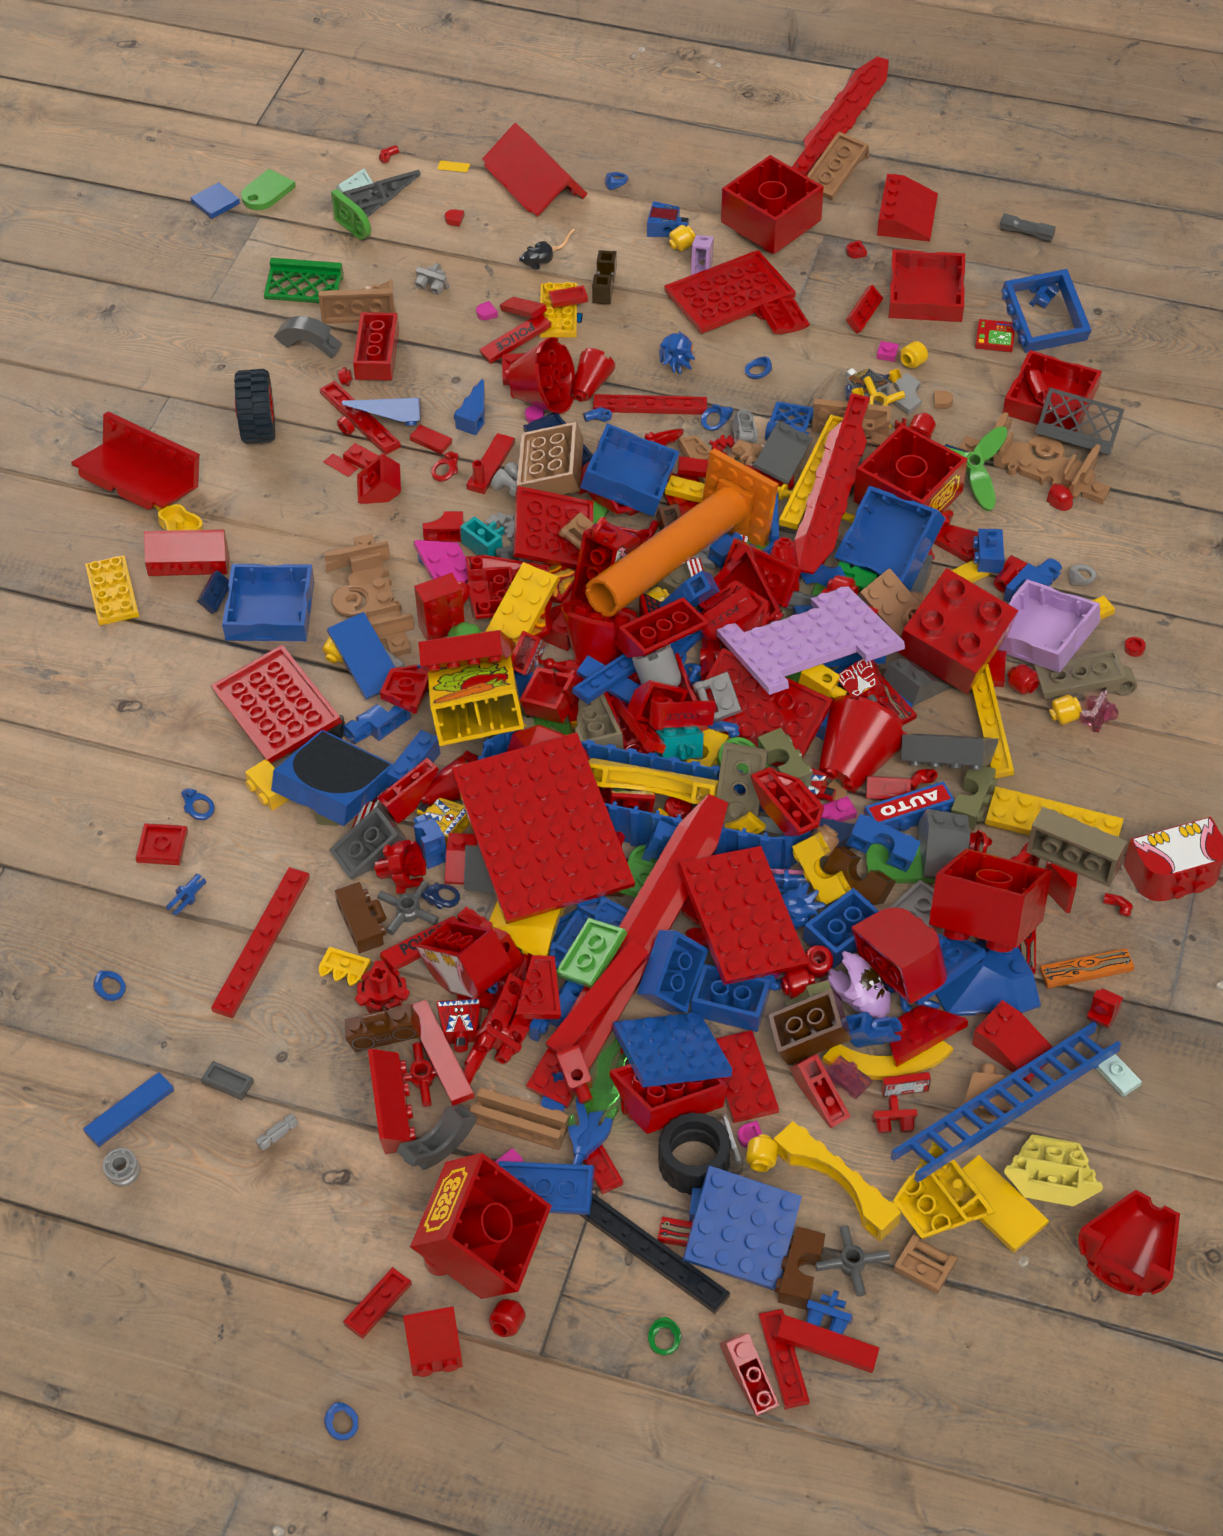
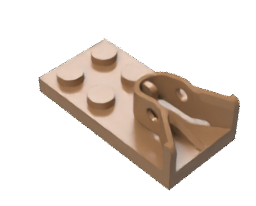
[807,132,869,200]
[319,279,396,324]
[812,399,892,446]
[858,568,921,638]

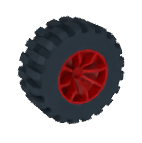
[234,368,276,444]

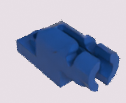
[1004,558,1062,603]
[343,704,411,744]
[529,980,584,1042]
[846,1012,902,1048]

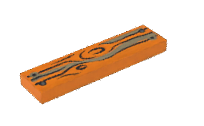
[1040,948,1135,989]

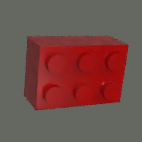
[414,573,465,641]

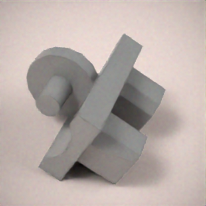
[415,263,450,295]

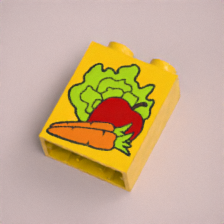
[428,656,524,746]

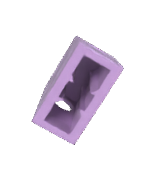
[691,235,714,275]

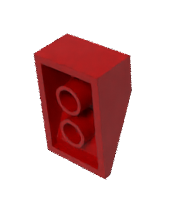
[972,1000,1053,1084]
[403,1306,463,1377]

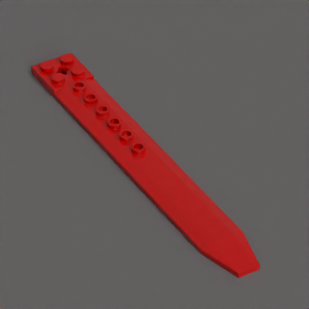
[526,794,728,1109]

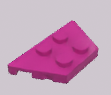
[414,540,467,583]

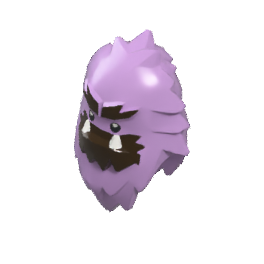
[828,951,891,1019]

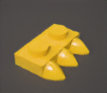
[319,947,371,986]

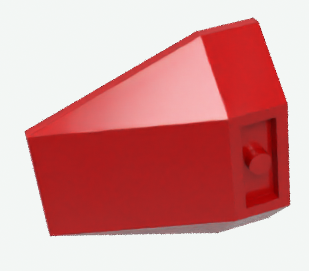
[466,555,554,619]

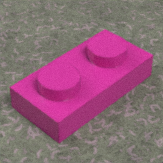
[819,796,857,826]

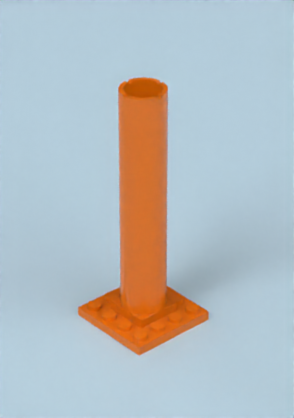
[586,448,778,617]

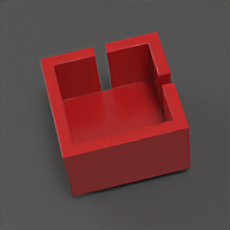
[520,667,578,724]

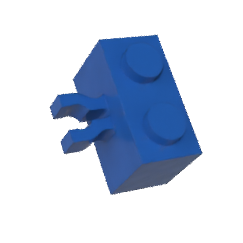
[973,528,1005,573]

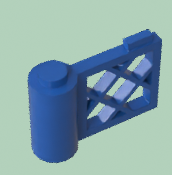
[765,401,814,441]

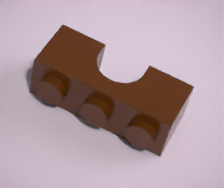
[822,846,896,906]
[775,1226,826,1310]

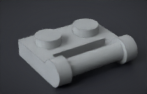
[693,672,742,722]

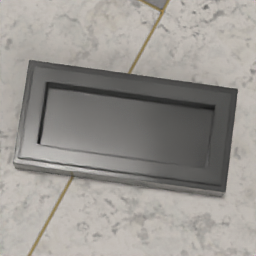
[201,1061,254,1100]

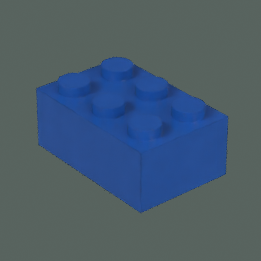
[803,888,879,968]
[637,930,709,1013]
[691,964,771,1032]

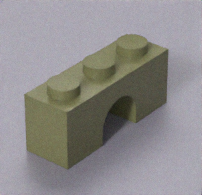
[758,728,813,787]
[951,766,998,830]

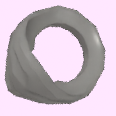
[1069,564,1096,586]

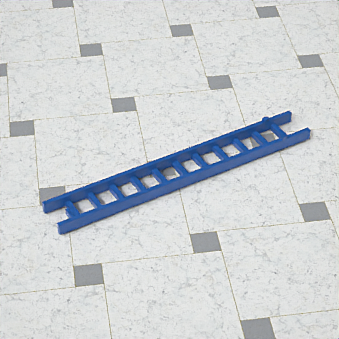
[891,1022,1121,1183]

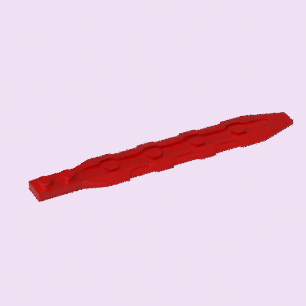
[792,56,889,176]
[794,393,870,574]

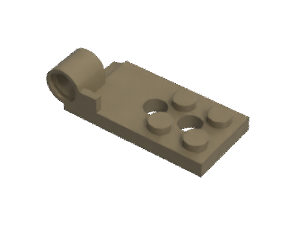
[1034,649,1137,699]
[716,742,768,824]

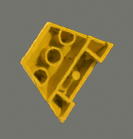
[489,900,566,956]
[893,1141,995,1239]

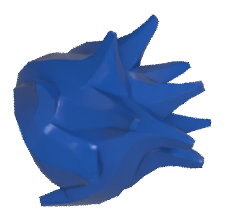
[659,331,695,375]
[781,882,825,930]

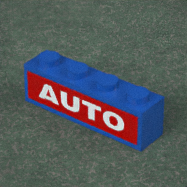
[864,781,955,831]

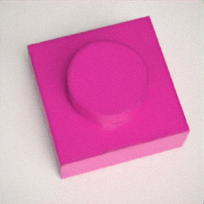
[876,341,899,362]

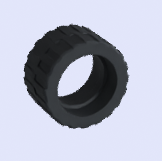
[658,1112,731,1195]

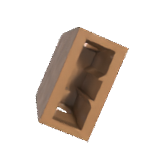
[965,1064,1011,1119]

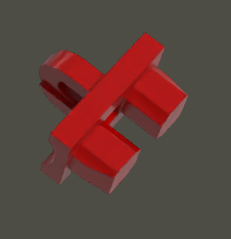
[872,1094,918,1134]

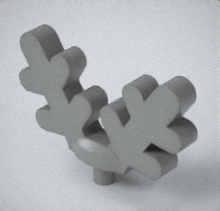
[485,512,515,540]

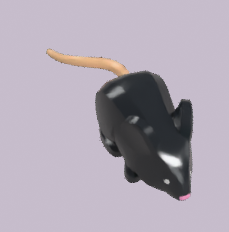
[518,229,575,270]

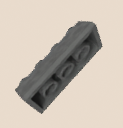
[901,733,999,770]

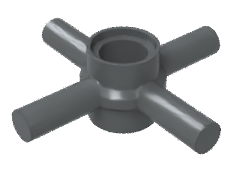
[377,881,439,935]
[815,1225,890,1297]

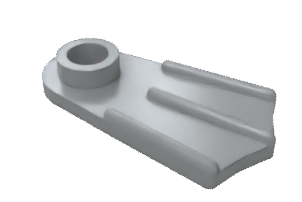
[719,1113,742,1164]

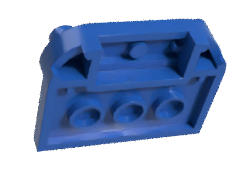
[550,896,628,970]
[883,934,986,1006]

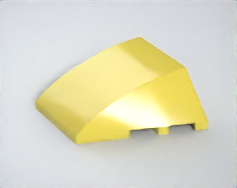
[1004,1134,1103,1207]

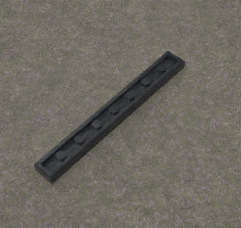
[580,1193,730,1314]

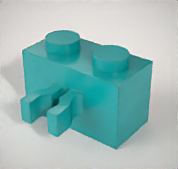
[460,516,505,557]
[655,726,704,760]

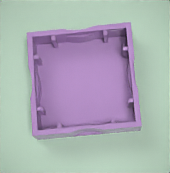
[998,579,1100,673]

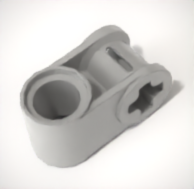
[732,409,758,444]

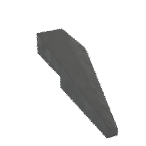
[343,170,421,218]

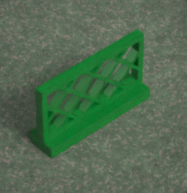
[264,257,344,303]

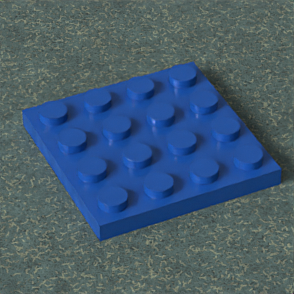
[612,1012,732,1087]
[682,1166,802,1291]

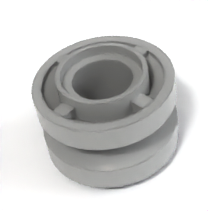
[103,1148,140,1187]

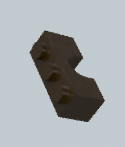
[592,250,617,304]

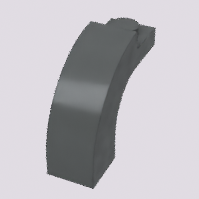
[274,316,342,359]
[397,1104,478,1170]

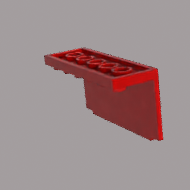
[482,122,588,216]
[71,411,200,510]

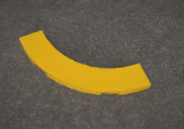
[822,1041,954,1080]

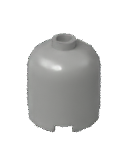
[632,644,681,687]

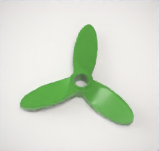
[947,426,1007,511]

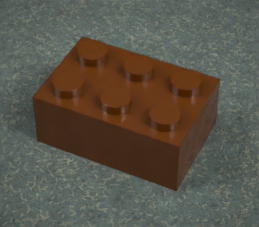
[768,989,852,1065]

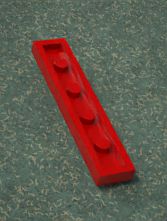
[613,697,666,754]

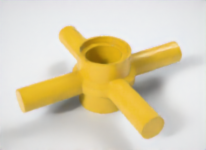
[863,376,905,430]

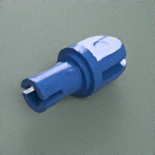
[166,873,207,915]

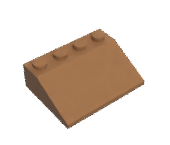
[517,422,584,495]

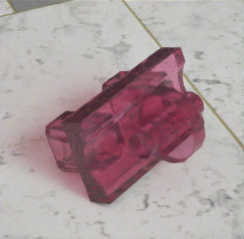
[1080,690,1119,732]
[826,1055,872,1099]

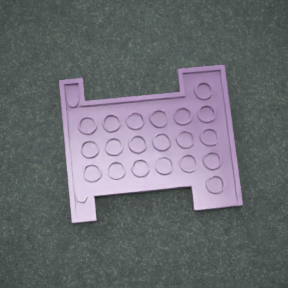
[717,586,905,695]

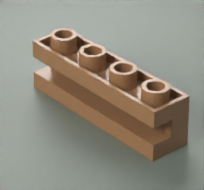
[470,1088,569,1151]

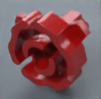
[374,839,426,895]
[354,960,410,1014]

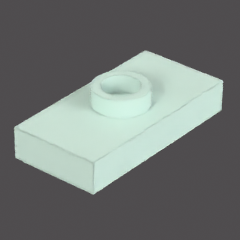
[336,169,373,193]
[1096,1054,1142,1097]

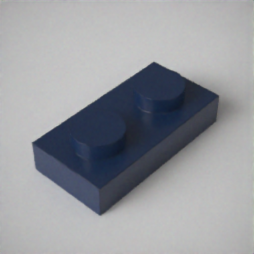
[197,570,229,614]

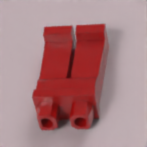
[475,973,533,1065]

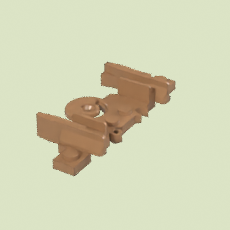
[959,412,1111,504]
[324,533,414,657]

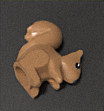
[730,439,765,466]

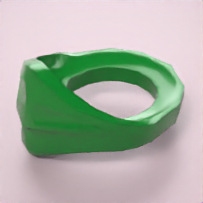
[648,1317,681,1356]

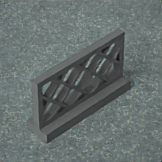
[1035,387,1125,455]

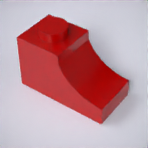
[423,511,464,542]

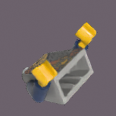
[844,368,902,404]

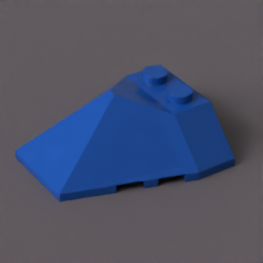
[935,939,1041,1016]

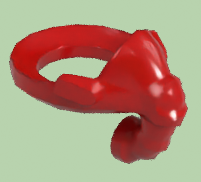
[431,451,459,482]
[589,517,618,543]
[969,829,992,853]

